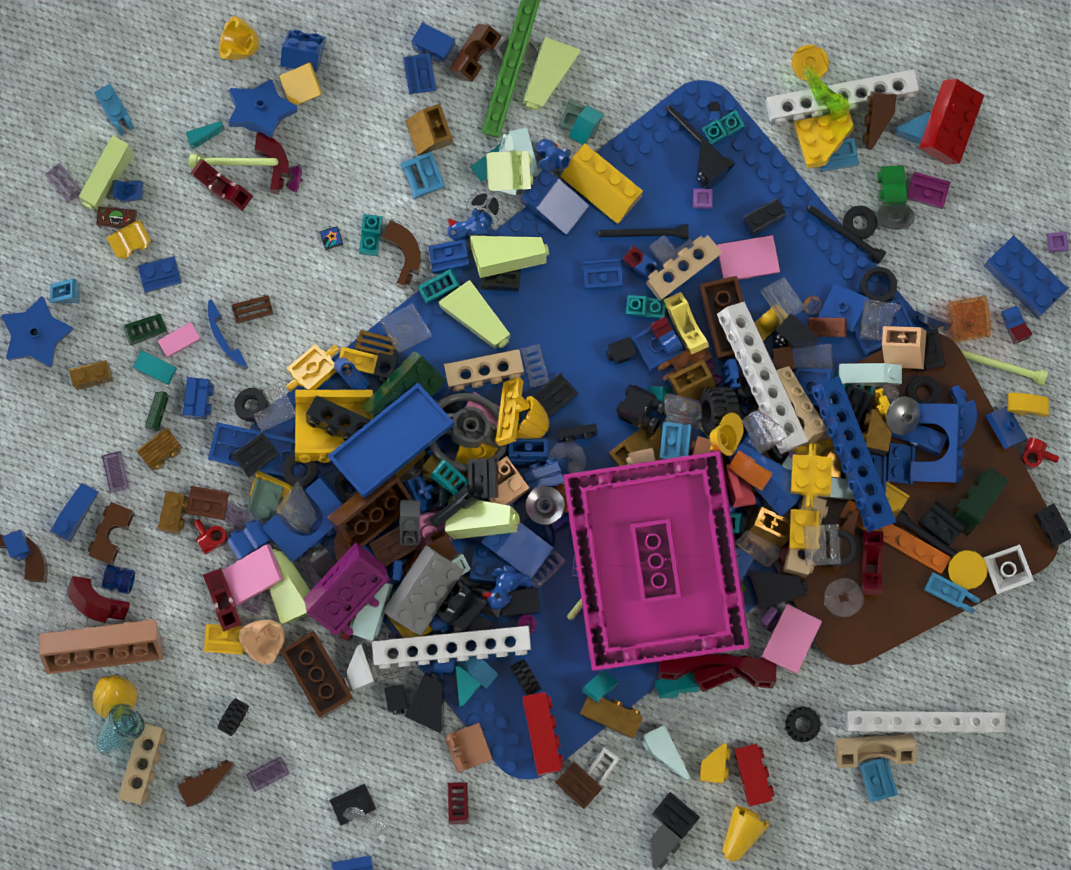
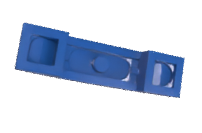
[208,299,249,370]

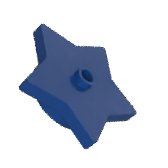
[229,80,297,138]
[2,296,73,368]

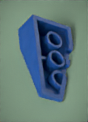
[727,443,802,516]

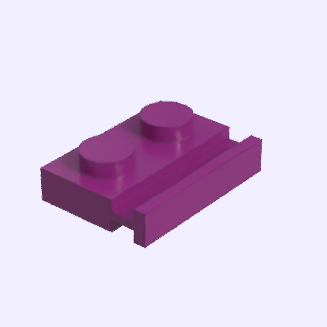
[907,172,951,209]

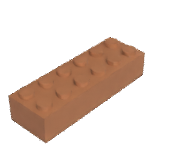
[39,619,163,674]

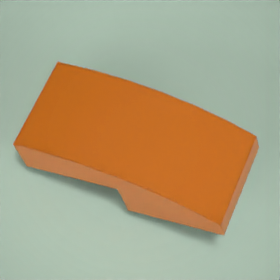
[728,451,772,491]

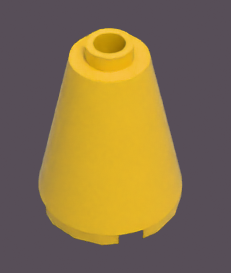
[722,804,770,862]

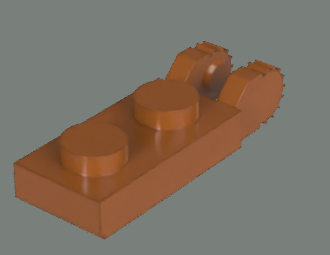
[657,348,712,381]

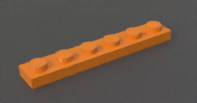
[839,500,951,575]

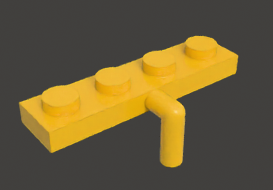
[495,377,530,446]

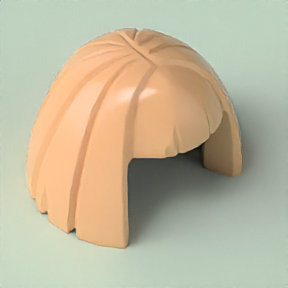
[239,620,285,665]

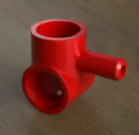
[1021,437,1059,470]
[193,519,228,555]

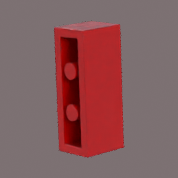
[733,743,775,807]

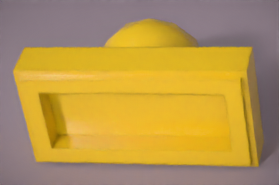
[754,304,788,341]

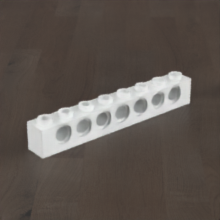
[766,69,919,125]
[717,302,808,454]
[372,626,531,669]
[846,711,1006,734]

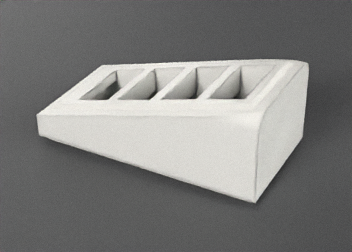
[587,745,622,786]

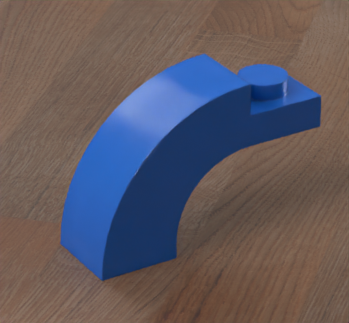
[945,385,977,446]

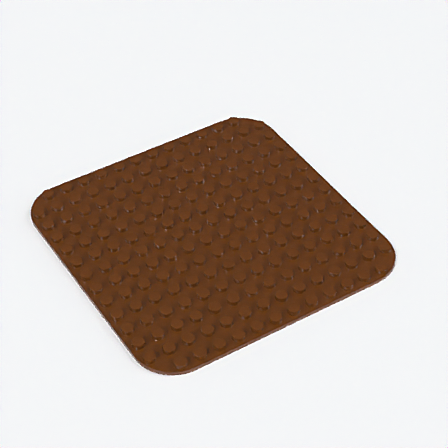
[723,333,1059,665]

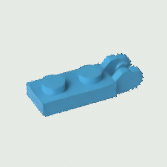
[94,84,134,136]
[924,573,980,614]

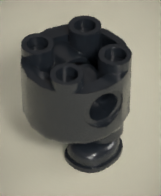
[616,385,670,435]

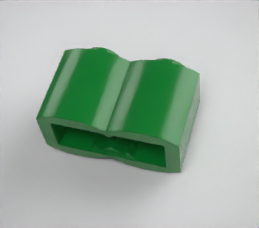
[877,165,907,207]

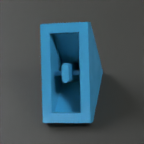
[894,112,931,144]
[50,279,80,303]
[456,650,499,689]

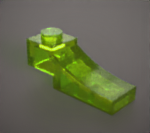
[803,65,850,121]

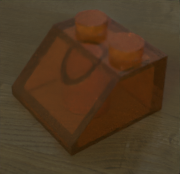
[946,295,991,343]

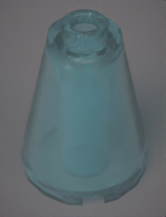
[95,704,145,754]

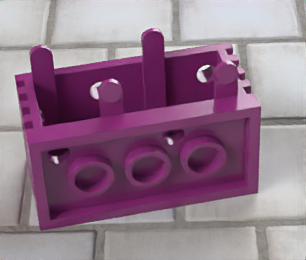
[304,542,390,636]

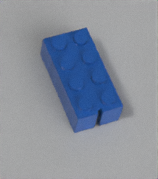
[984,235,1069,319]

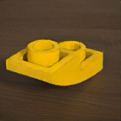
[1007,393,1049,418]

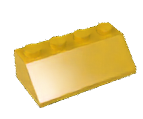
[560,144,643,224]

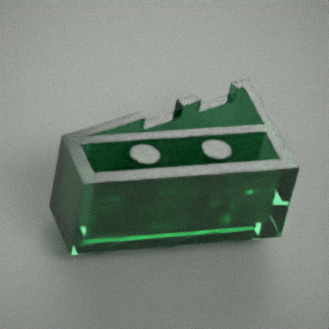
[955,467,1009,536]

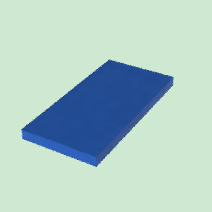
[328,383,455,498]

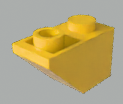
[699,743,730,784]

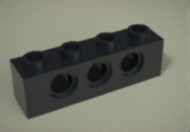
[306,395,371,441]

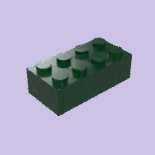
[362,351,446,419]

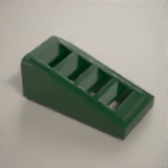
[124,314,167,346]

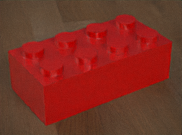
[918,79,985,165]
[522,692,564,776]

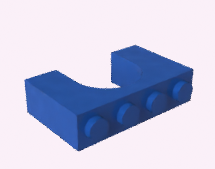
[910,404,966,483]
[262,475,346,562]

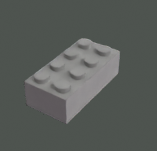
[383,545,464,636]

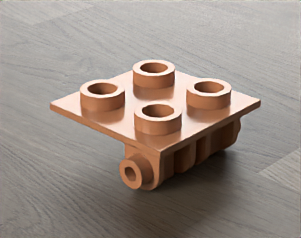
[444,723,493,773]

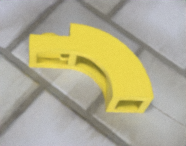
[664,292,709,354]

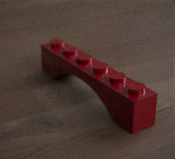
[657,653,777,689]

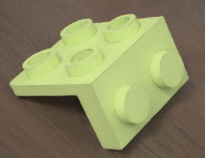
[486,151,533,191]

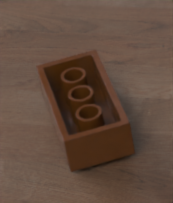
[699,276,744,362]
[327,474,413,548]
[280,631,355,719]

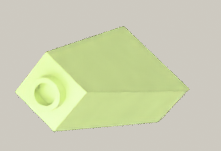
[522,37,581,111]
[79,135,134,211]
[470,236,549,278]
[439,280,510,349]
[445,496,520,539]
[269,549,311,624]

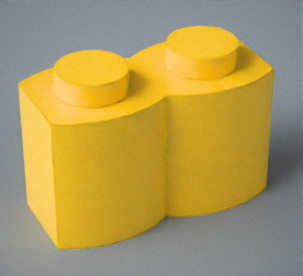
[106,220,151,259]

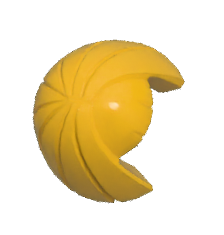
[219,16,260,60]
[516,396,549,439]
[92,675,138,720]

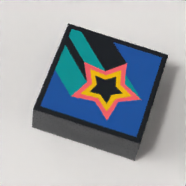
[319,226,343,251]

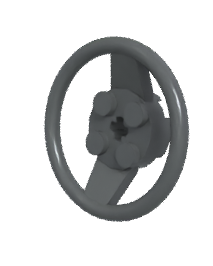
[429,393,508,472]

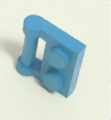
[400,152,445,199]

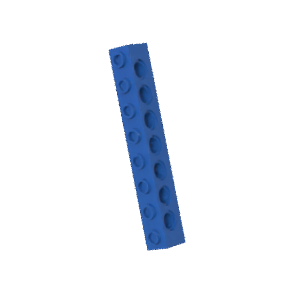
[811,376,896,533]

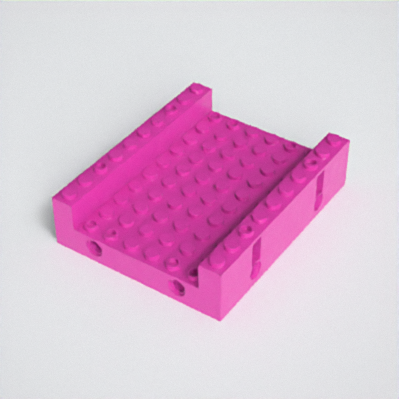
[563,451,751,671]

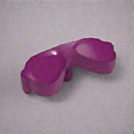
[288,165,303,193]
[705,361,722,386]

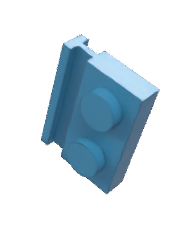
[821,138,860,172]
[660,422,691,460]
[859,758,898,802]

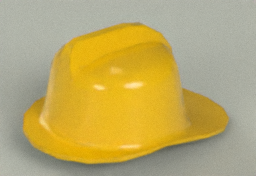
[710,413,743,456]

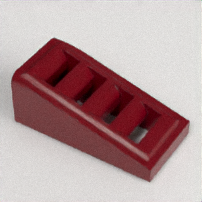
[693,664,738,692]
[448,782,469,825]

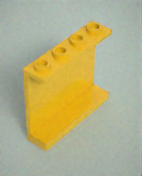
[295,390,373,463]

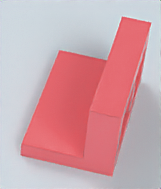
[724,464,756,508]

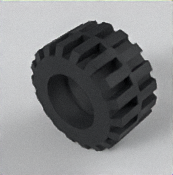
[699,387,740,436]

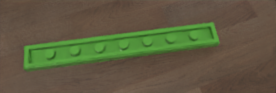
[481,0,540,139]

